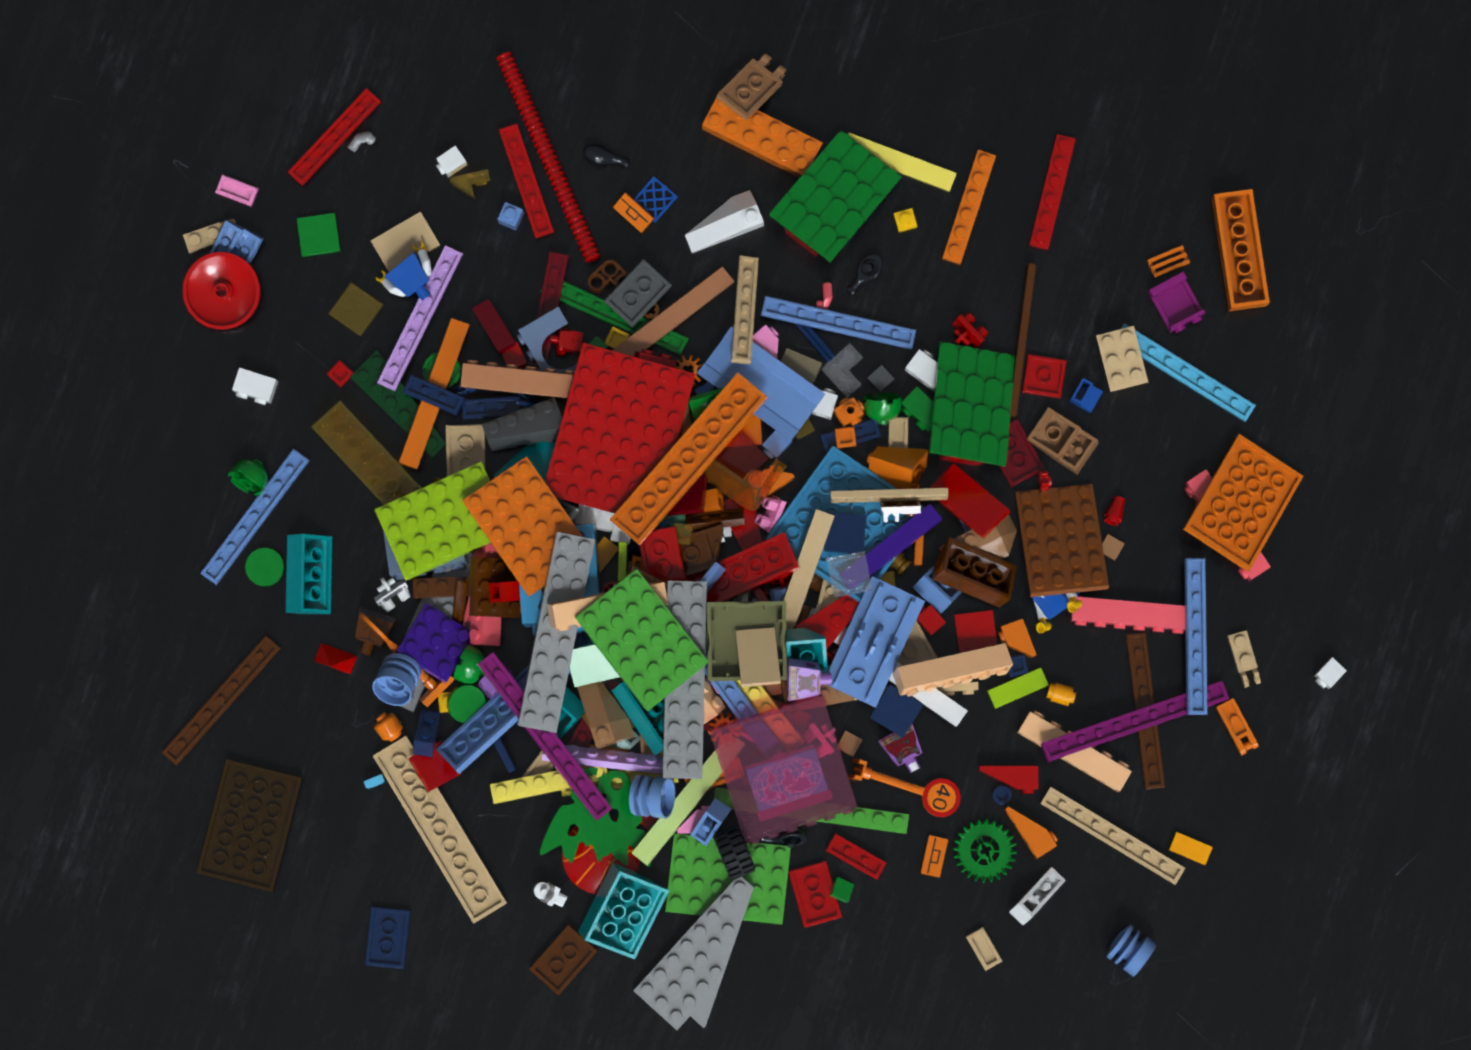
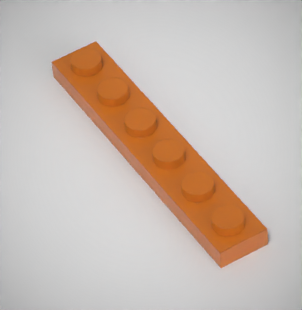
[942,150,996,265]

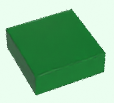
[829,877,854,903]

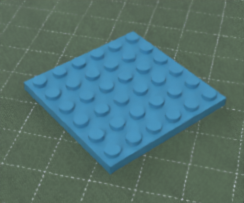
[766,446,925,602]

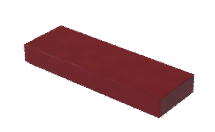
[472,299,516,354]

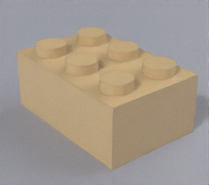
[1096,326,1148,392]

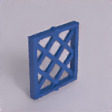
[634,176,678,223]

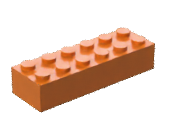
[702,91,823,178]
[1211,189,1270,312]

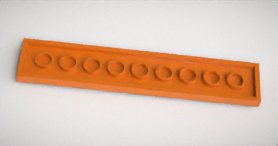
[610,372,768,545]

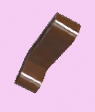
[588,260,660,321]

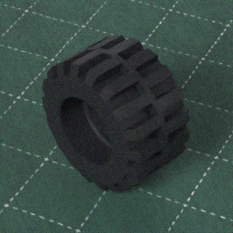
[714,826,755,880]

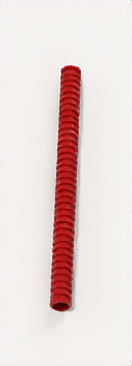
[496,51,601,263]

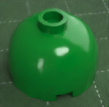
[863,393,902,424]
[228,459,268,496]
[453,644,486,684]

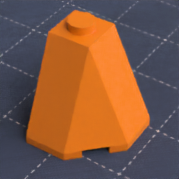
[867,446,928,489]

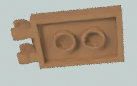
[716,54,787,121]

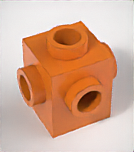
[833,397,864,428]

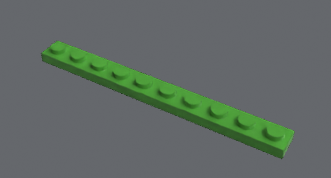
[714,787,909,834]

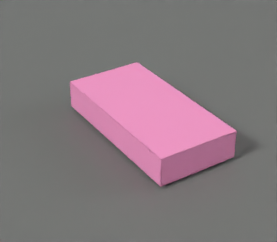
[215,175,259,207]

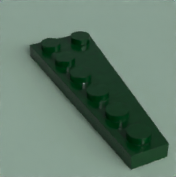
[350,350,446,458]

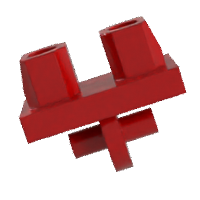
[952,313,988,348]

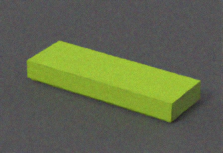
[987,668,1049,709]

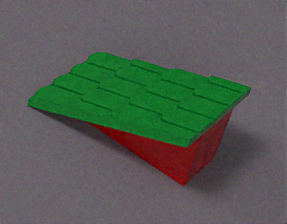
[769,130,902,263]
[929,342,1015,467]

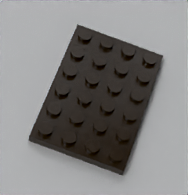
[197,759,303,892]

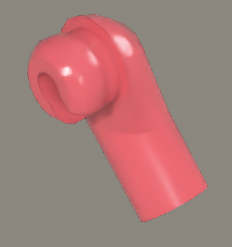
[816,283,833,310]

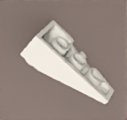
[685,190,764,253]

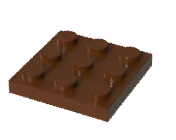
[469,557,520,618]

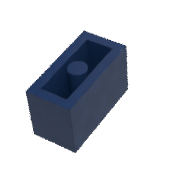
[413,709,441,757]

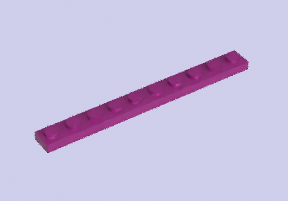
[477,652,612,821]
[1041,681,1229,763]

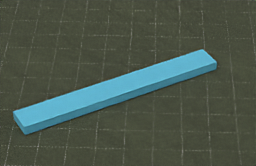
[1121,323,1256,422]

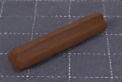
[452,577,467,625]

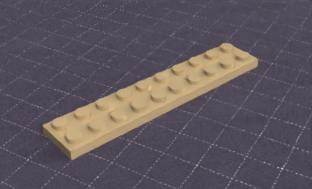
[373,736,507,924]

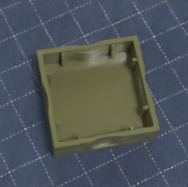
[706,601,787,681]

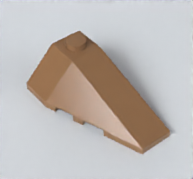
[577,682,635,749]

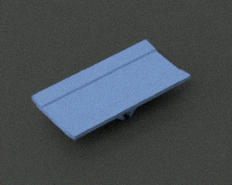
[697,327,825,441]
[827,576,925,708]

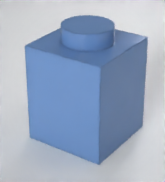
[497,202,524,231]
[762,430,792,460]

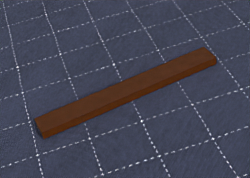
[1010,263,1036,419]
[1126,632,1165,790]
[162,635,281,766]

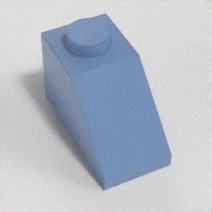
[691,798,731,846]

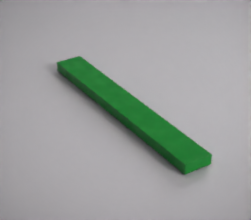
[540,281,689,356]

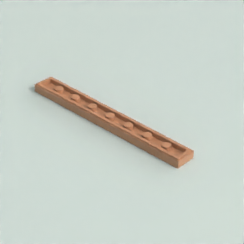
[612,267,734,357]

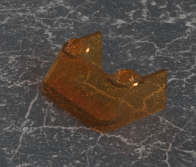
[702,459,787,511]

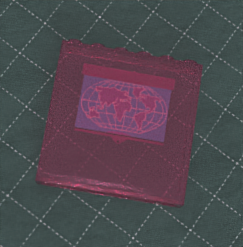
[709,694,858,845]

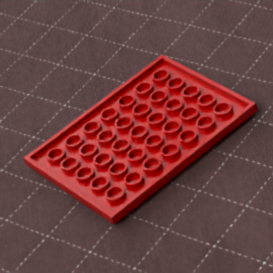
[545,343,696,514]

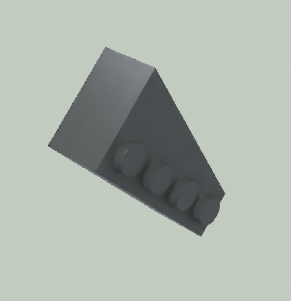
[482,397,562,451]

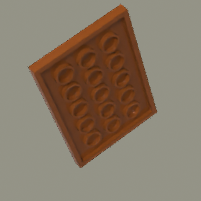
[1015,484,1109,597]

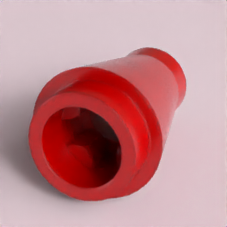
[1103,496,1125,526]

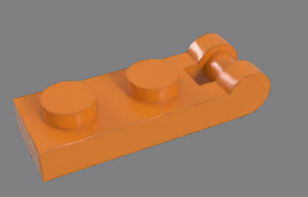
[1215,698,1259,756]

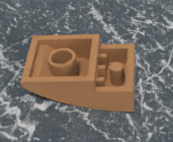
[1027,407,1099,475]

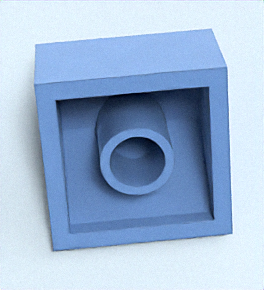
[912,565,962,615]

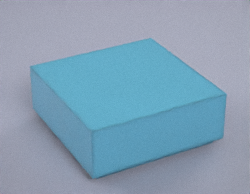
[363,774,386,789]

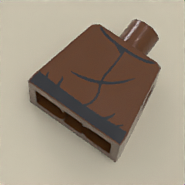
[355,607,397,656]

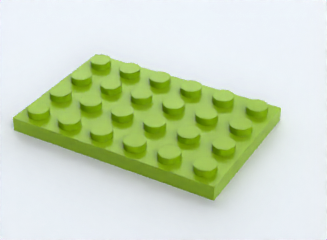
[375,462,491,581]

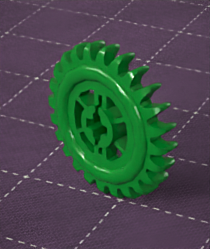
[953,818,1017,883]

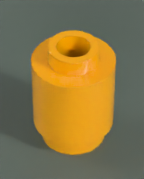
[1046,683,1076,706]

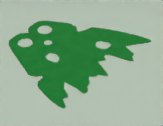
[540,768,651,867]

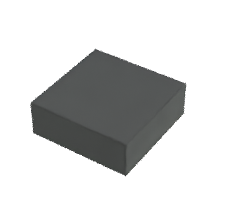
[867,365,895,392]

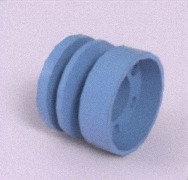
[372,653,422,706]
[629,775,675,819]
[1106,924,1157,977]

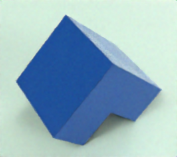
[1069,378,1103,413]

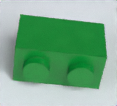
[901,387,933,432]

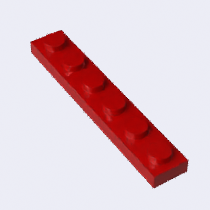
[288,88,381,186]
[499,124,554,239]
[1029,134,1076,250]

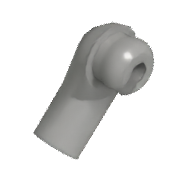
[347,131,376,152]

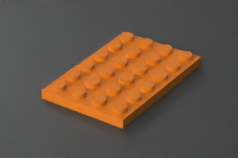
[1183,434,1303,572]
[462,457,594,597]

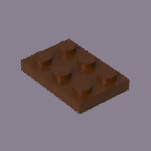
[529,925,598,996]

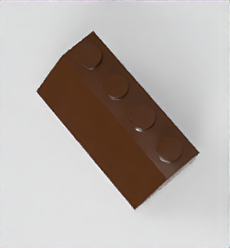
[932,537,1017,608]

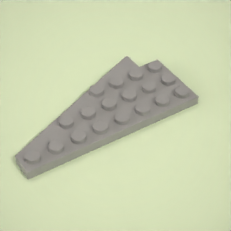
[633,877,754,1030]

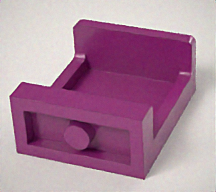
[1148,272,1206,333]

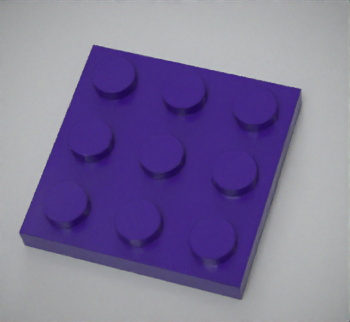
[396,603,470,683]

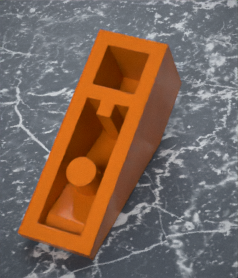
[1004,807,1058,859]

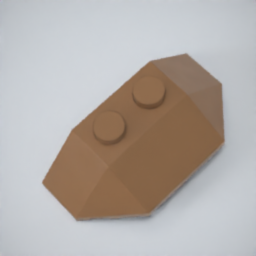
[939,514,1017,559]

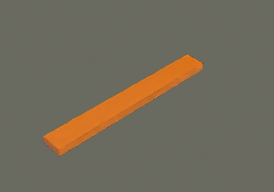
[399,318,470,470]

